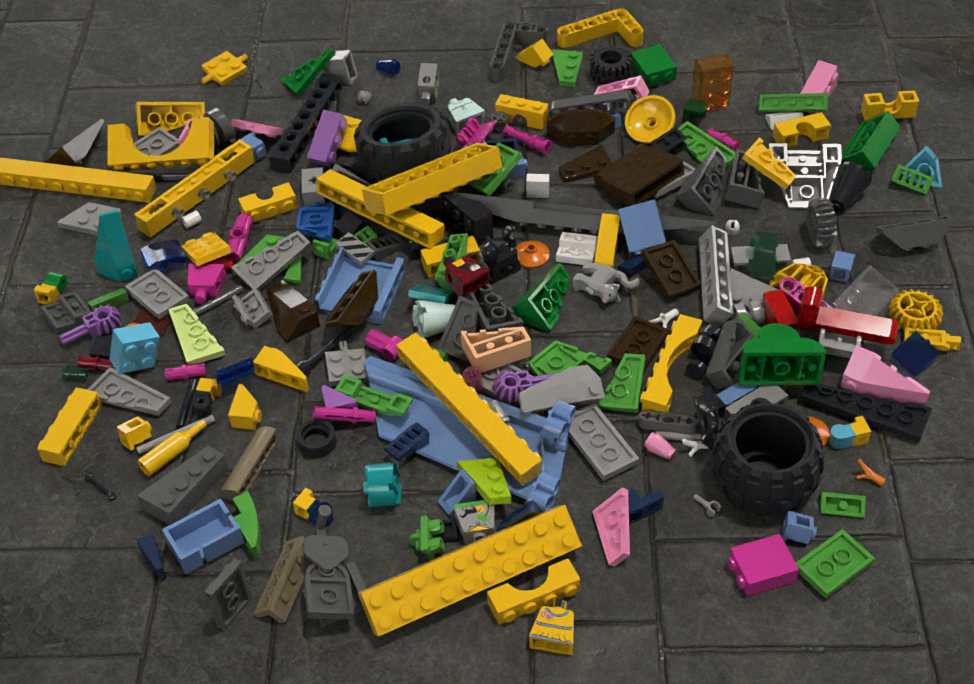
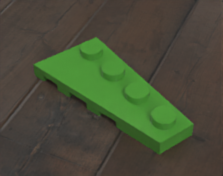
[678,121,735,169]

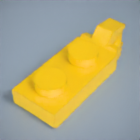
[904,327,961,351]

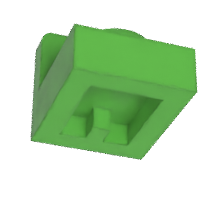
[312,238,339,260]

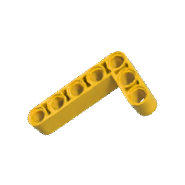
[557,9,643,48]

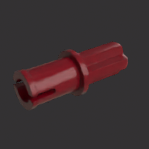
[77,355,116,372]

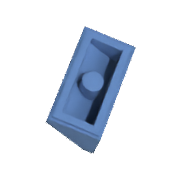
[715,382,757,408]

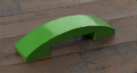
[334,375,414,416]

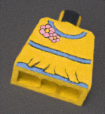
[529,599,574,656]

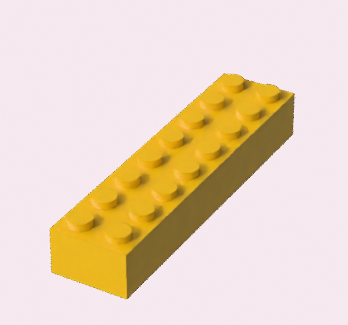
[361,143,503,217]

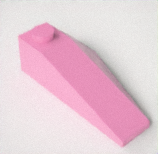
[841,345,930,406]

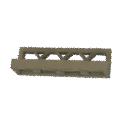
[253,536,312,623]

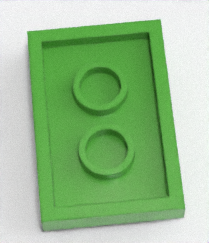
[467,142,523,196]
[796,529,875,598]

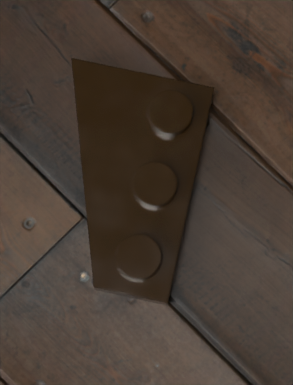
[559,145,612,183]

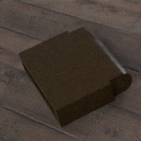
[594,144,685,206]

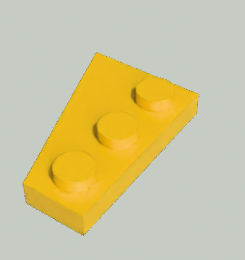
[742,137,796,189]

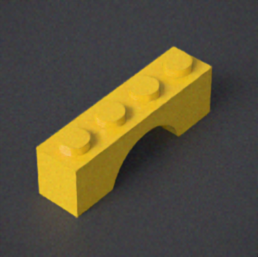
[487,559,580,625]

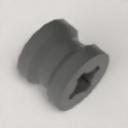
[491,112,508,133]

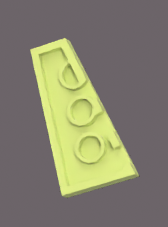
[168,304,226,366]

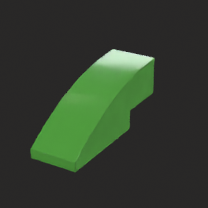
[232,491,261,560]

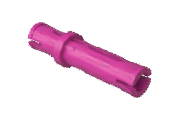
[313,406,376,423]

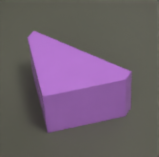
[321,385,358,421]

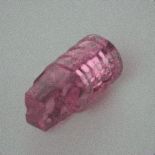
[463,366,483,395]

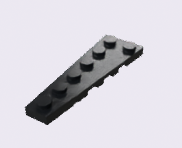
[799,384,933,442]

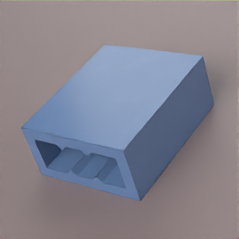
[618,200,666,255]

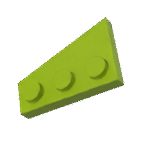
[456,458,511,505]

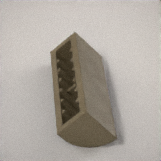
[218,426,279,502]

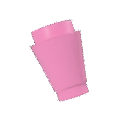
[644,432,676,460]

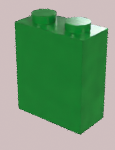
[630,44,677,88]

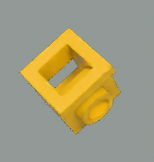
[117,416,152,451]

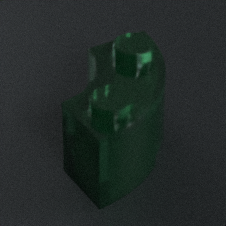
[747,230,779,280]

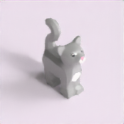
[573,262,640,303]

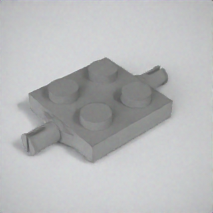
[325,341,369,387]

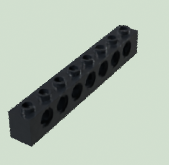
[269,73,342,173]

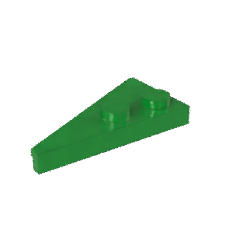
[280,48,336,96]

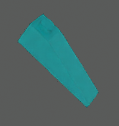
[94,210,138,282]

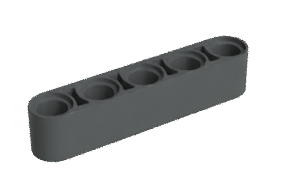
[548,90,631,118]

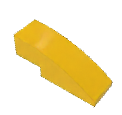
[594,213,621,268]

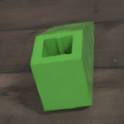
[435,233,468,290]

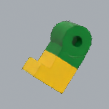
[33,272,68,305]

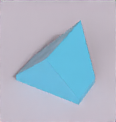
[902,146,943,188]

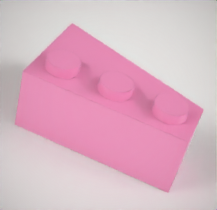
[800,60,839,114]

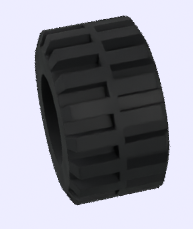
[590,46,631,85]

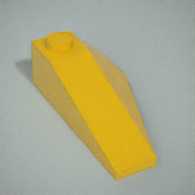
[135,102,205,136]

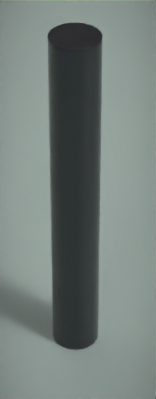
[176,378,197,429]

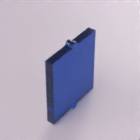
[891,331,940,376]

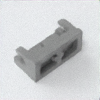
[818,328,862,358]

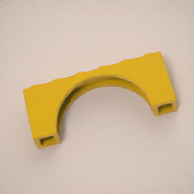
[108,117,214,171]

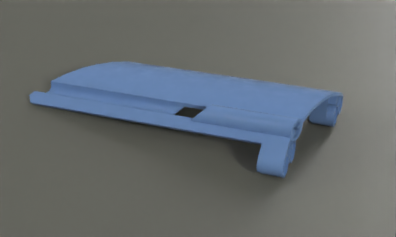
[365,356,576,512]

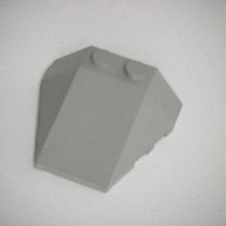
[769,143,842,209]

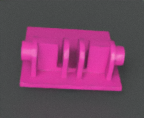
[456,118,497,149]

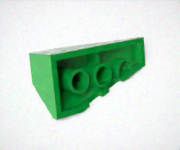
[512,263,570,331]

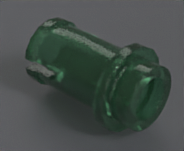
[62,365,89,381]

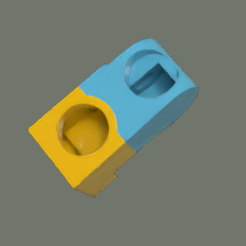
[828,416,871,449]

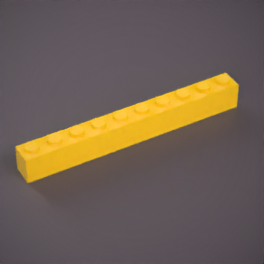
[0,158,157,203]
[396,332,542,486]

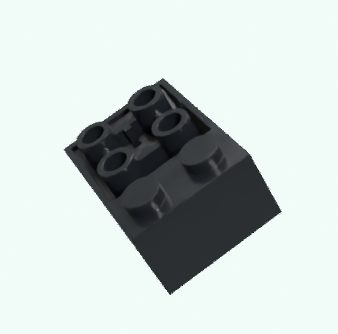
[441,192,493,247]

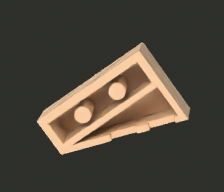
[461,327,532,374]

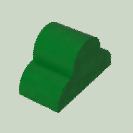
[738,323,826,386]

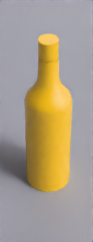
[137,420,207,477]

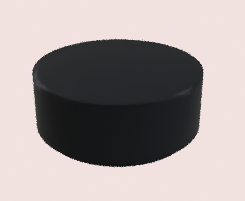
[686,359,707,380]

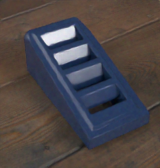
[384,422,430,461]
[136,534,167,581]

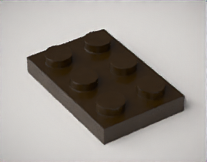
[641,240,702,299]
[607,316,669,370]

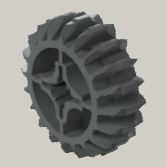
[806,197,837,248]

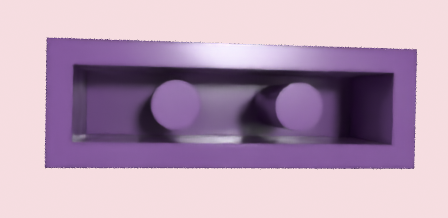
[307,110,347,168]

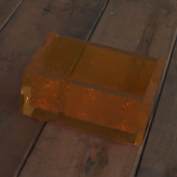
[691,53,734,110]

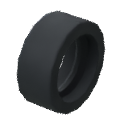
[296,419,337,458]

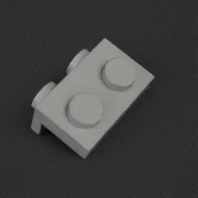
[232,288,273,329]

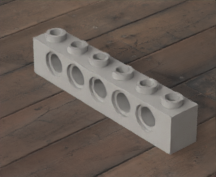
[699,225,733,327]

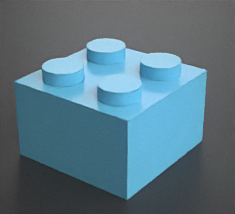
[109,322,160,374]

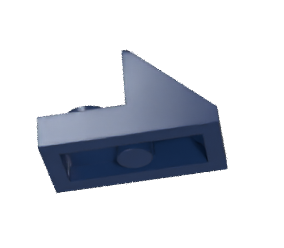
[628,488,664,525]

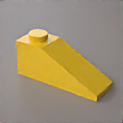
[253,346,309,392]

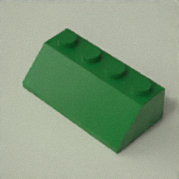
[840,111,900,171]

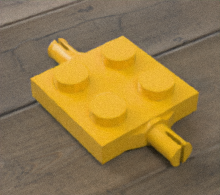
[201,51,248,86]

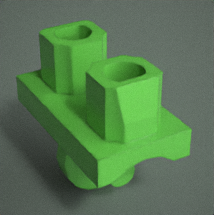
[409,515,445,561]

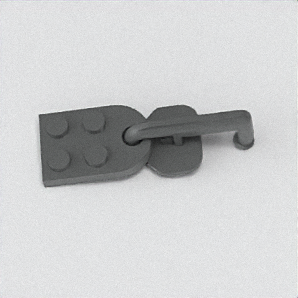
[303,505,354,619]

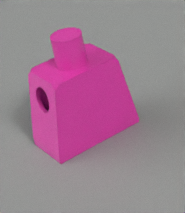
[188,263,227,304]

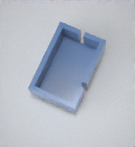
[162,499,245,574]

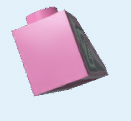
[595,76,649,105]

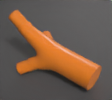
[856,459,886,486]

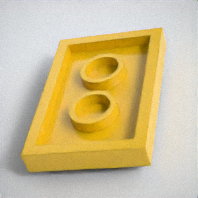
[181,232,232,266]

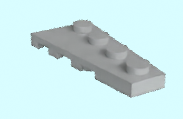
[231,231,311,291]

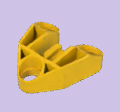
[770,263,828,300]

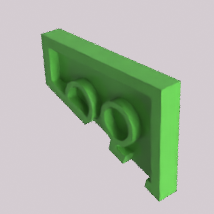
[551,49,583,87]
[597,353,646,412]

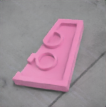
[231,119,284,138]
[592,488,630,567]

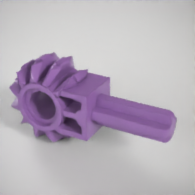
[60,304,122,345]
[492,369,555,403]

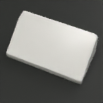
[765,112,803,130]

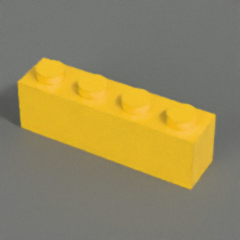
[37,387,102,466]

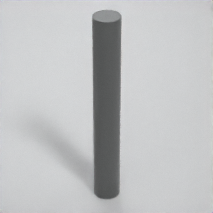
[192,285,244,316]

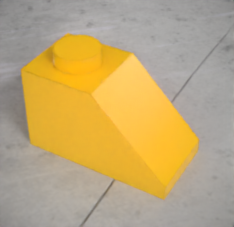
[515,38,554,68]
[228,384,262,430]

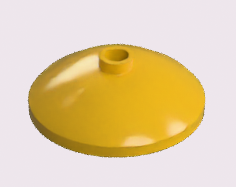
[625,95,676,144]

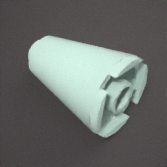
[412,300,455,338]

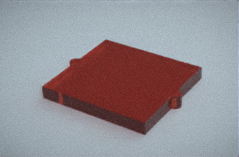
[133,309,171,337]

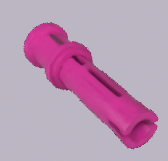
[503,125,552,155]

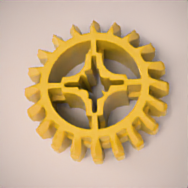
[888,289,943,330]

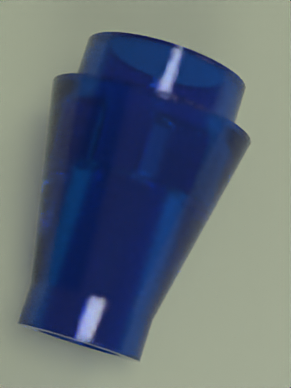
[375,59,401,75]

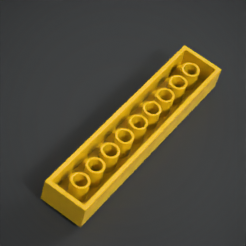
[358,505,582,637]

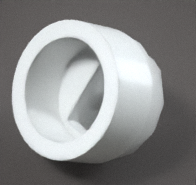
[725,220,740,235]

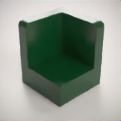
[682,99,708,123]

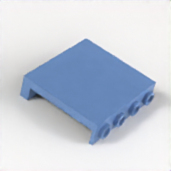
[314,247,406,324]

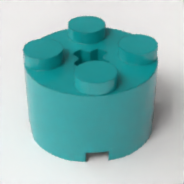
[363,463,402,507]

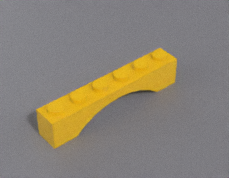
[640,314,702,413]

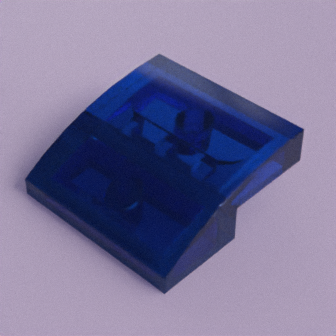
[140,240,187,269]
[213,357,255,386]

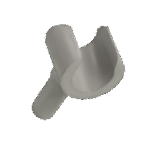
[693,494,721,517]

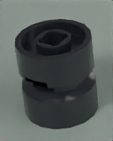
[690,324,721,362]

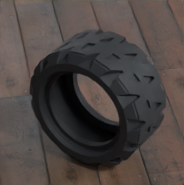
[354,103,453,183]

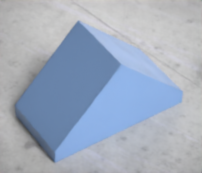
[438,469,477,516]

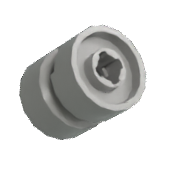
[731,300,765,326]

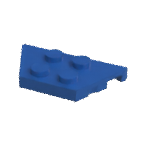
[296,200,336,241]

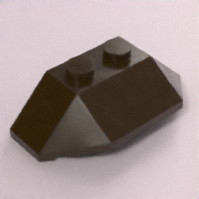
[546,109,615,146]
[324,270,378,327]

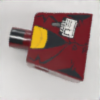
[443,256,490,297]

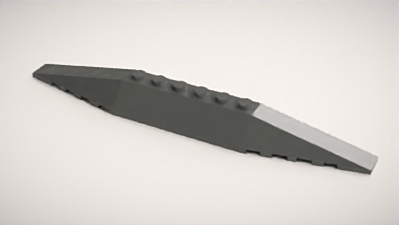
[438,192,717,234]

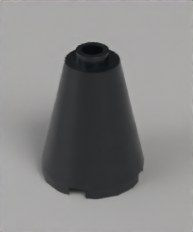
[829,162,872,212]

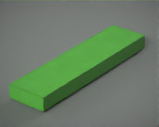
[759,93,829,113]

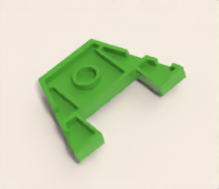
[232,234,302,286]
[528,340,612,376]

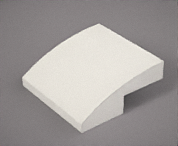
[556,232,598,265]

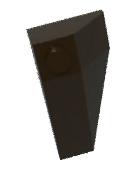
[267,280,320,343]

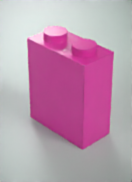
[727,534,799,596]

